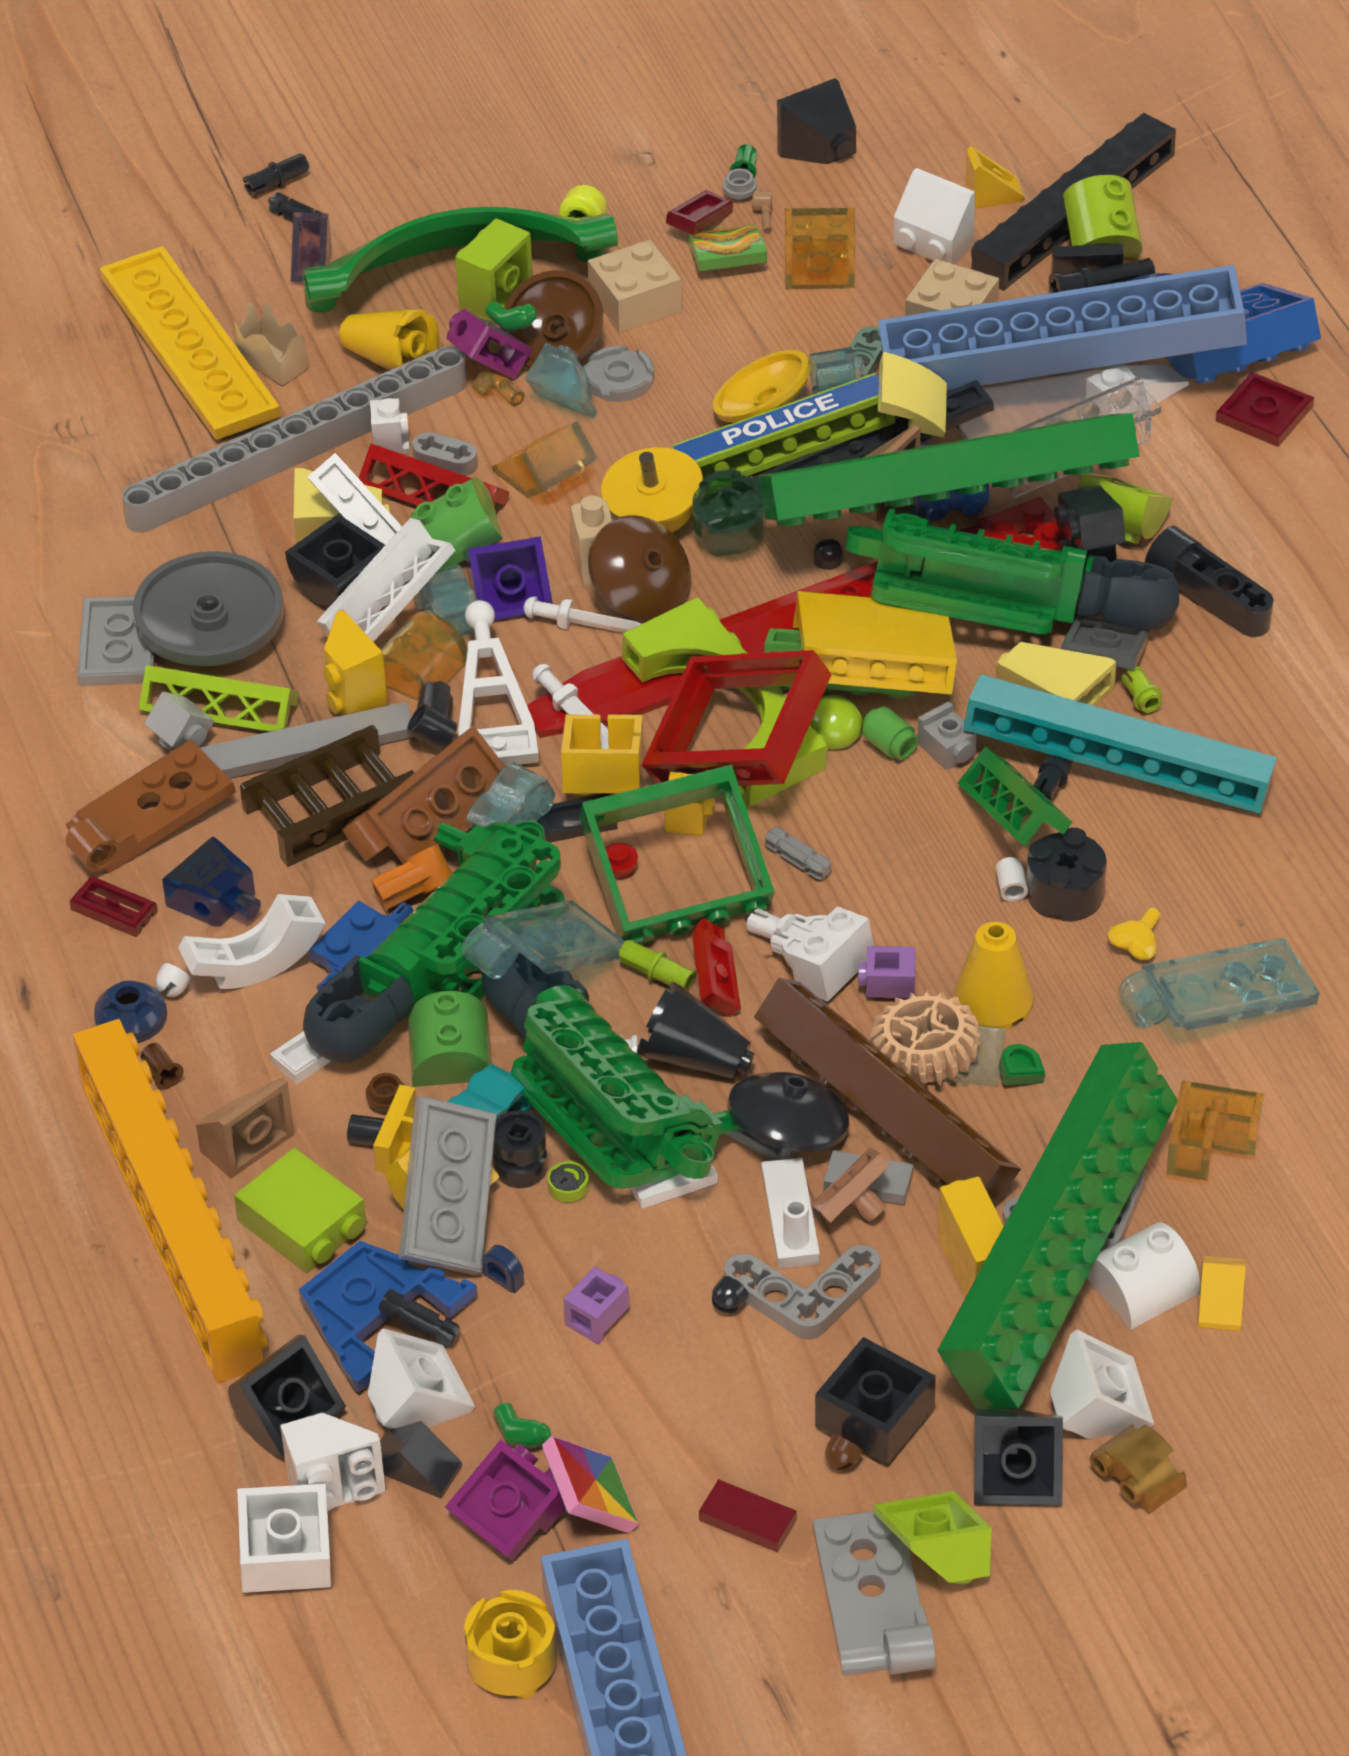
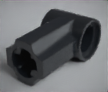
[406,680,457,752]

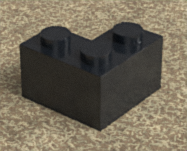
[1054,485,1126,569]

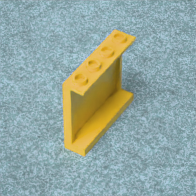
[793,591,957,695]

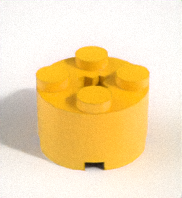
[464,1590,557,1699]

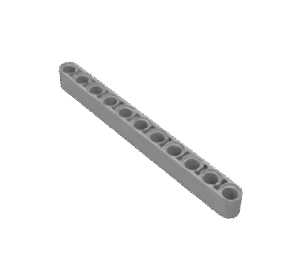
[122,346,467,532]

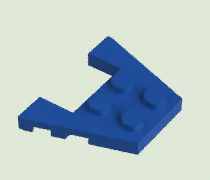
[299,1241,477,1393]

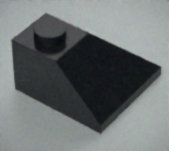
[777,78,856,165]
[974,1409,1063,1505]

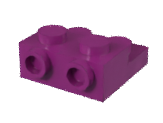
[445,1439,566,1562]

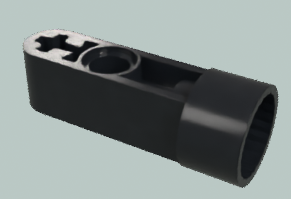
[1145,525,1274,637]

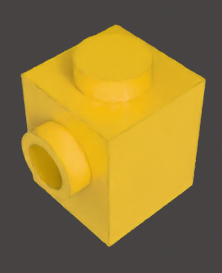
[664,772,715,836]

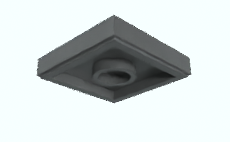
[1061,616,1150,670]

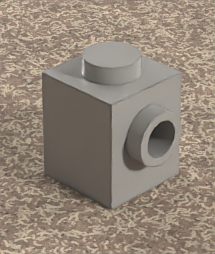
[144,691,214,751]

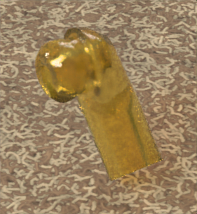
[472,371,525,407]

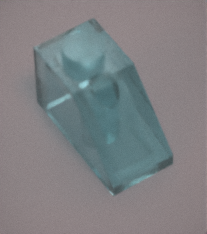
[525,343,597,419]

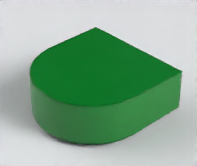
[998,1044,1046,1085]

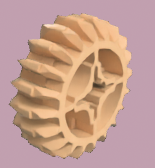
[870,990,981,1087]

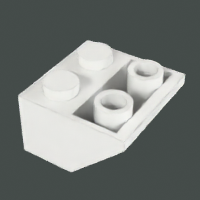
[280,1413,386,1512]

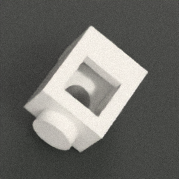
[370,398,410,454]

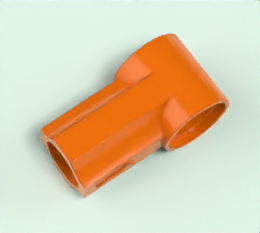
[371,844,452,911]

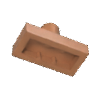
[811,1147,890,1223]

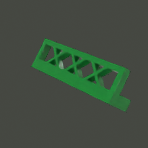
[958,746,1073,846]

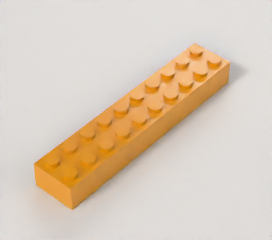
[73,1019,268,1384]

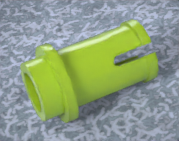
[1121,666,1162,713]

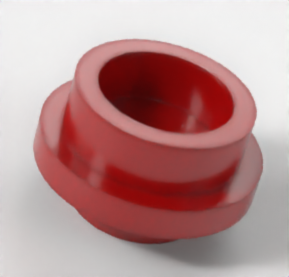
[605,843,638,879]

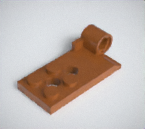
[341,726,521,864]
[66,739,236,873]

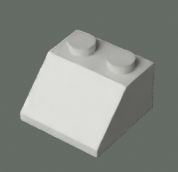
[893,168,975,265]

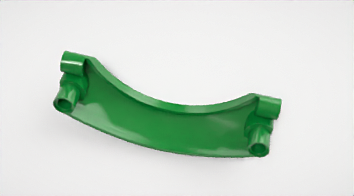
[303,207,618,313]

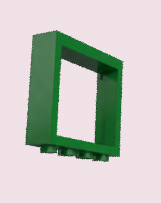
[579,765,775,945]

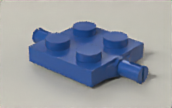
[310,900,413,991]

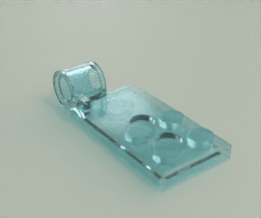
[461,900,625,979]
[1118,937,1320,1030]

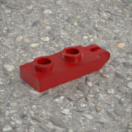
[692,919,741,1017]

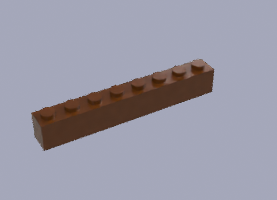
[754,978,1021,1208]

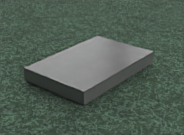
[77,596,155,686]

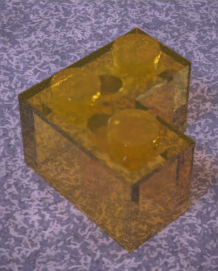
[1166,1080,1264,1181]

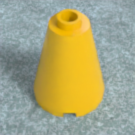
[339,308,439,370]
[953,922,1034,1031]

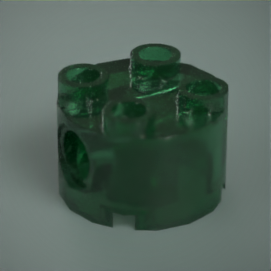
[692,469,766,556]

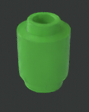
[862,706,919,760]

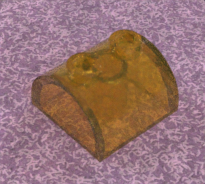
[380,611,468,701]

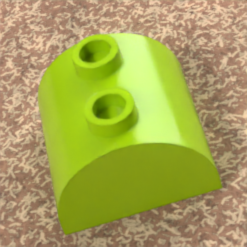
[1063,175,1143,258]
[1078,473,1173,544]

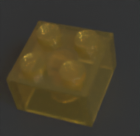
[785,208,855,290]

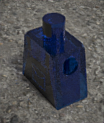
[162,836,261,927]

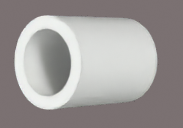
[995,857,1028,902]

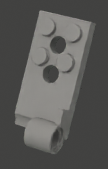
[813,1511,936,1676]

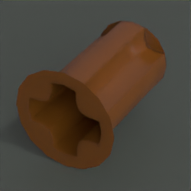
[140,1043,184,1089]

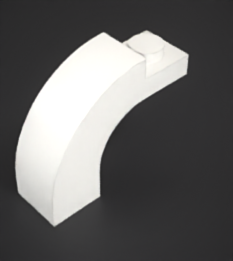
[178,894,326,989]

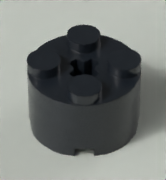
[1026,827,1107,922]

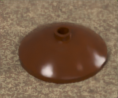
[504,270,604,371]
[588,515,691,623]

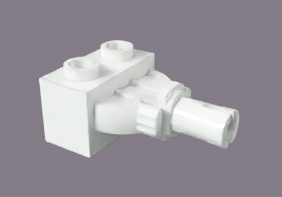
[747,906,874,1001]

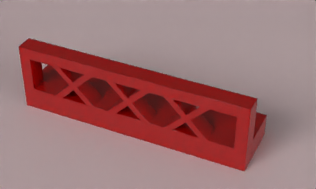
[358,443,510,506]

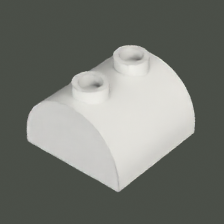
[1086,1222,1200,1330]

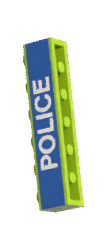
[672,373,895,492]

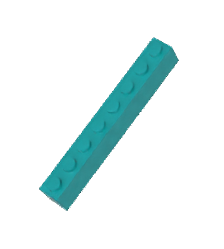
[963,674,1277,814]

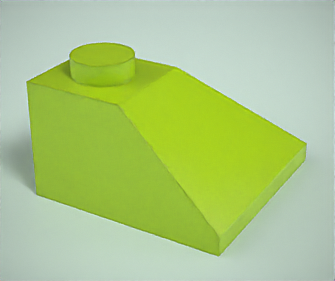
[873,1491,992,1584]

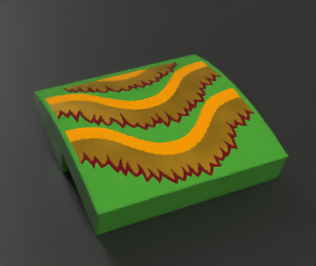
[687,224,767,271]

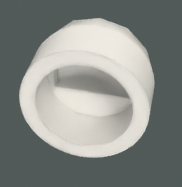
[155,963,191,997]

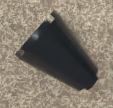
[637,982,755,1079]

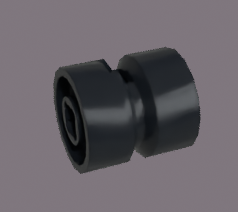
[493,1110,548,1189]

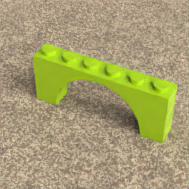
[622,597,828,807]

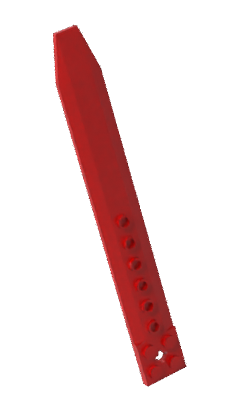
[527,496,1062,738]

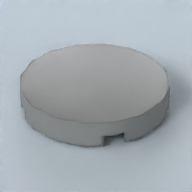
[583,345,654,402]

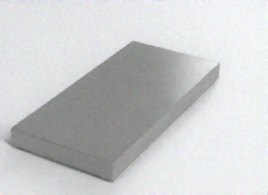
[399,1096,496,1276]

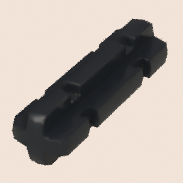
[268,192,329,233]
[379,1289,460,1347]

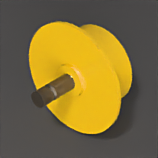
[601,447,703,532]

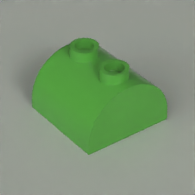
[410,477,503,574]
[408,991,492,1087]

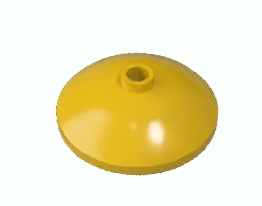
[713,350,811,423]

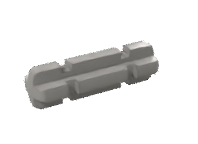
[765,826,832,880]

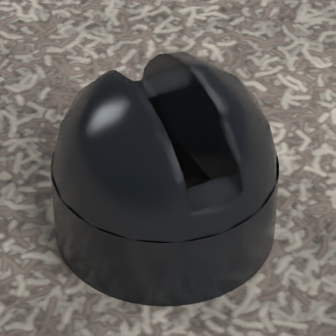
[814,537,843,570]
[712,1276,749,1314]

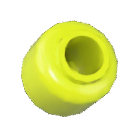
[559,185,607,218]

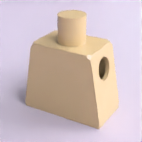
[570,495,612,589]

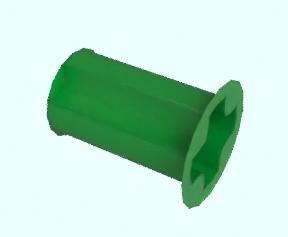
[730,144,757,178]

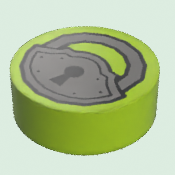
[547,1161,589,1202]

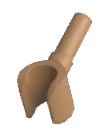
[752,190,773,233]

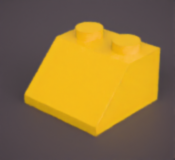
[323,609,388,716]

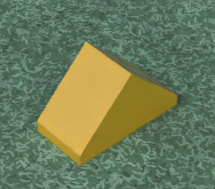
[965,145,1025,209]
[1198,1256,1246,1331]

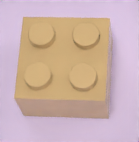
[588,240,682,333]
[905,259,999,316]

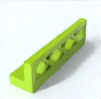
[138,665,300,732]

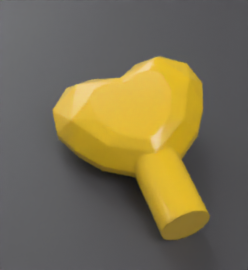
[1107,907,1161,960]

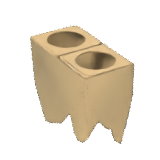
[234,301,308,386]

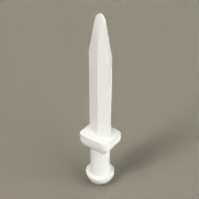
[523,597,641,633]
[532,664,609,749]

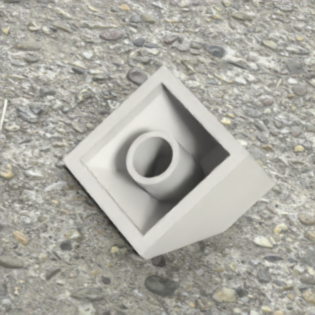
[368,1328,475,1429]
[1050,1330,1155,1439]

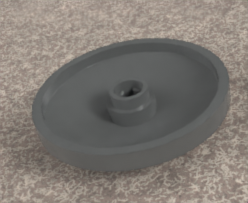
[133,551,284,666]

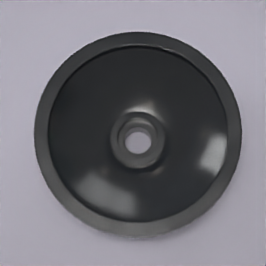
[727,1072,849,1151]

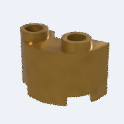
[1089,1424,1187,1514]

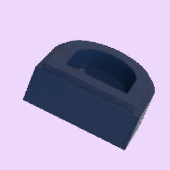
[482,1245,525,1293]

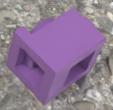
[858,946,915,1000]
[563,1267,629,1345]

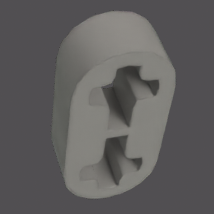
[412,432,478,476]

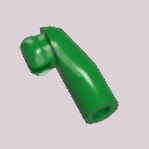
[485,301,537,333]
[493,1403,551,1448]

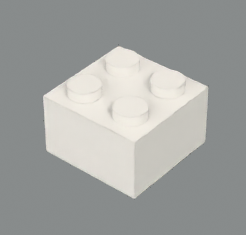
[237,1484,331,1593]

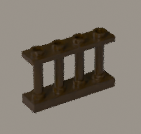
[240,725,415,867]

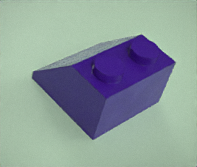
[464,536,553,620]

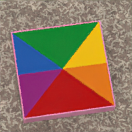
[542,1436,639,1533]

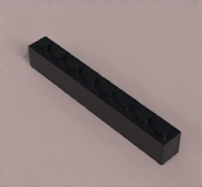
[971,113,1176,291]

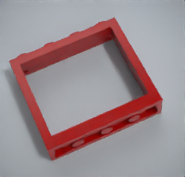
[641,650,832,786]

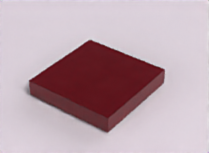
[1216,372,1314,447]

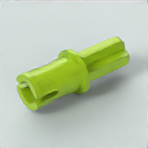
[618,940,696,991]

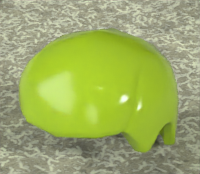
[810,695,863,750]

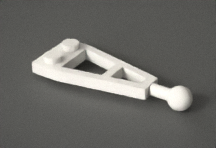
[458,600,539,771]

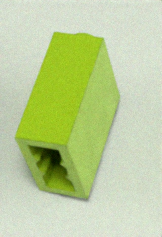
[234,1147,367,1274]

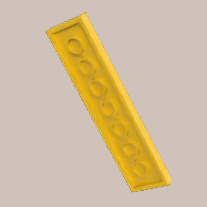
[100,246,281,440]

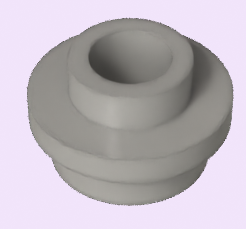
[723,169,757,200]

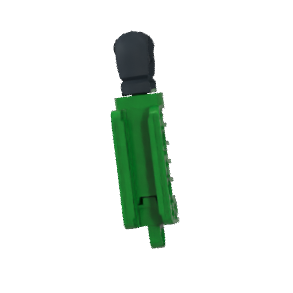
[845,508,1179,634]
[303,821,565,1063]
[482,939,742,1189]

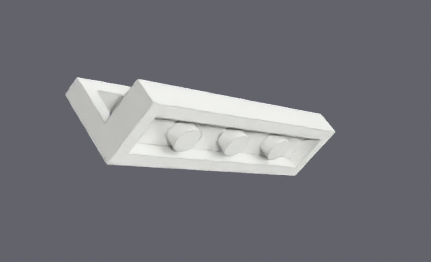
[316,518,456,642]

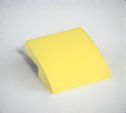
[878,352,947,438]

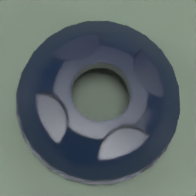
[94,980,168,1043]

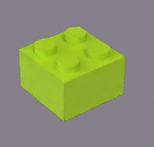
[455,219,533,323]

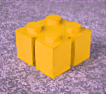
[561,714,644,796]

